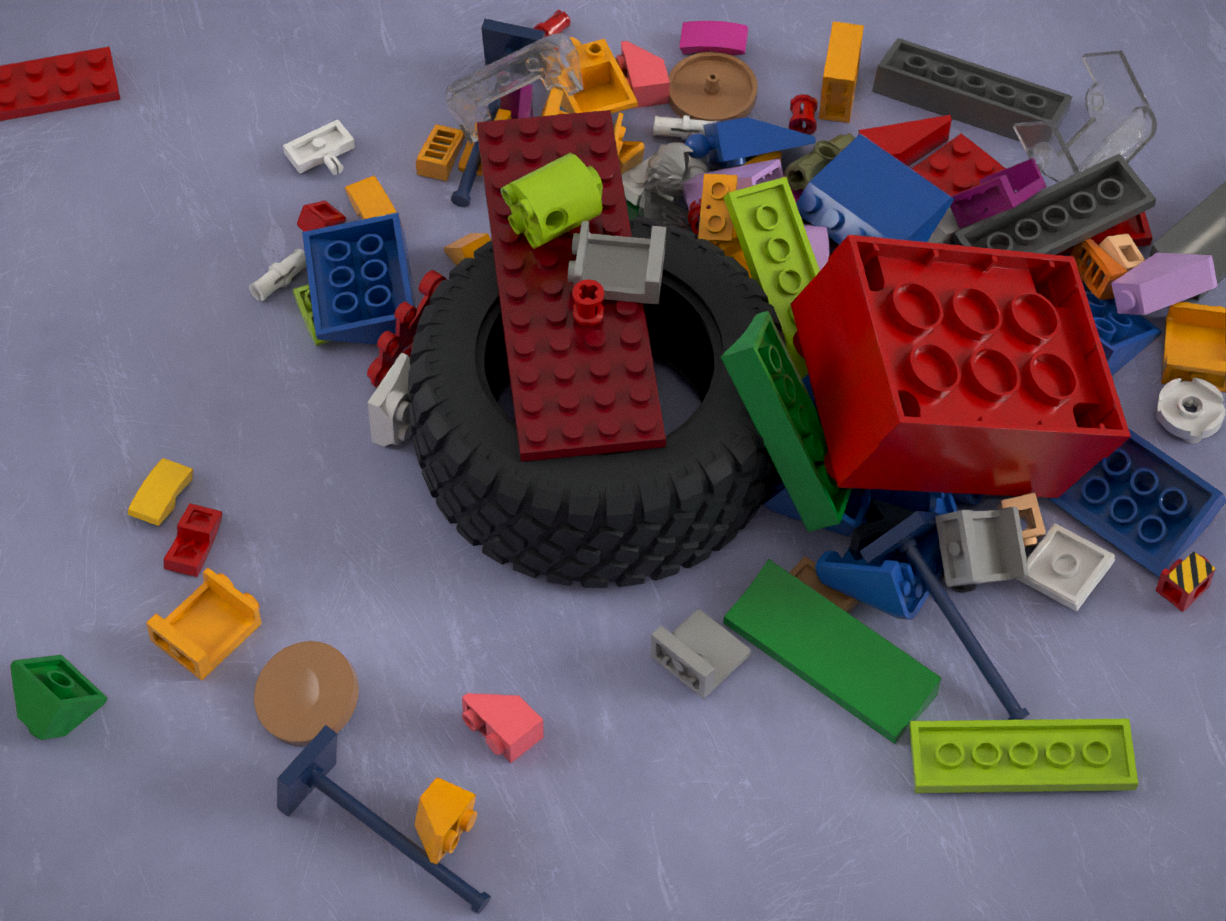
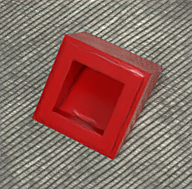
[297,201,347,232]

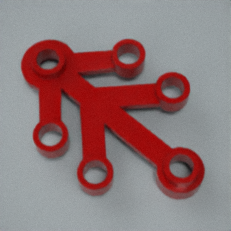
[367,270,447,388]

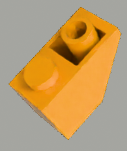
[414,777,477,865]

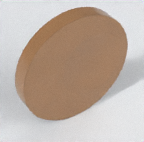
[668,52,758,122]
[254,641,359,746]

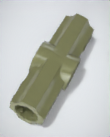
[784,133,856,191]

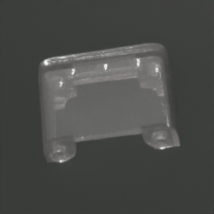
[445,33,583,144]

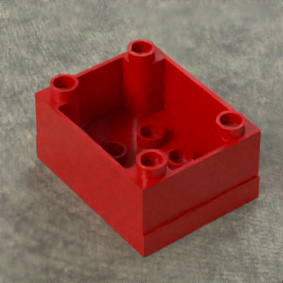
[791,235,1131,498]

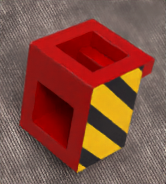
[1155,551,1216,612]

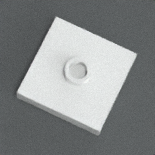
[1016,523,1115,612]

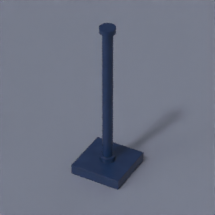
[451,19,547,207]
[860,511,1030,720]
[277,725,491,914]

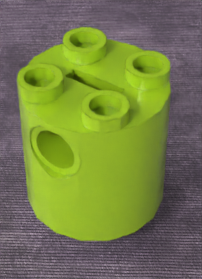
[501,153,603,249]

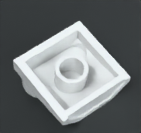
[367,353,412,447]

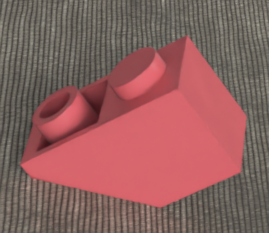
[616,41,670,109]
[462,693,544,763]

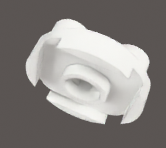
[1155,378,1226,444]

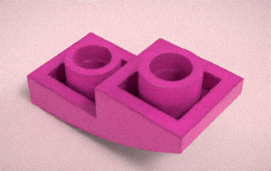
[679,21,749,56]

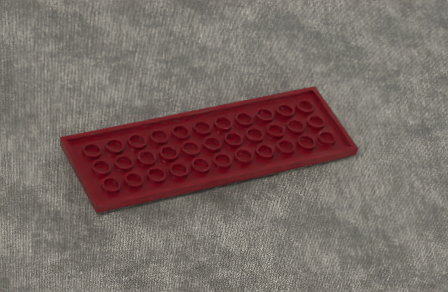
[477,110,666,462]

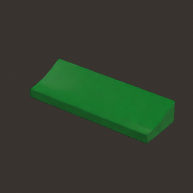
[721,311,852,532]
[723,559,941,744]

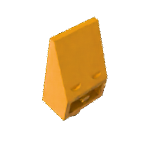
[546,37,638,114]

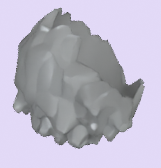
[646,142,693,197]

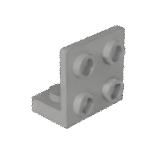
[650,609,751,699]

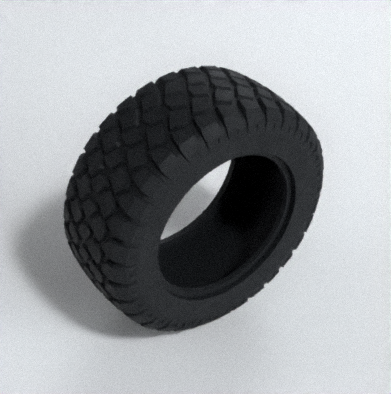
[408,216,787,588]

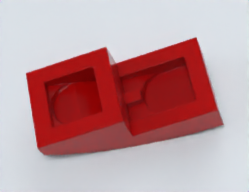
[164,503,223,577]

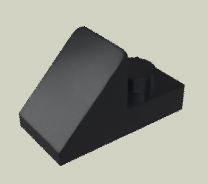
[849,499,915,561]

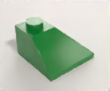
[10,655,108,740]

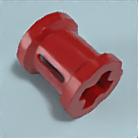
[789,94,818,135]
[572,279,605,326]

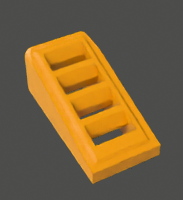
[416,124,466,181]

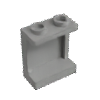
[568,221,666,304]
[935,506,1029,587]

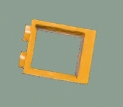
[819,21,864,123]

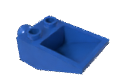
[685,117,816,167]

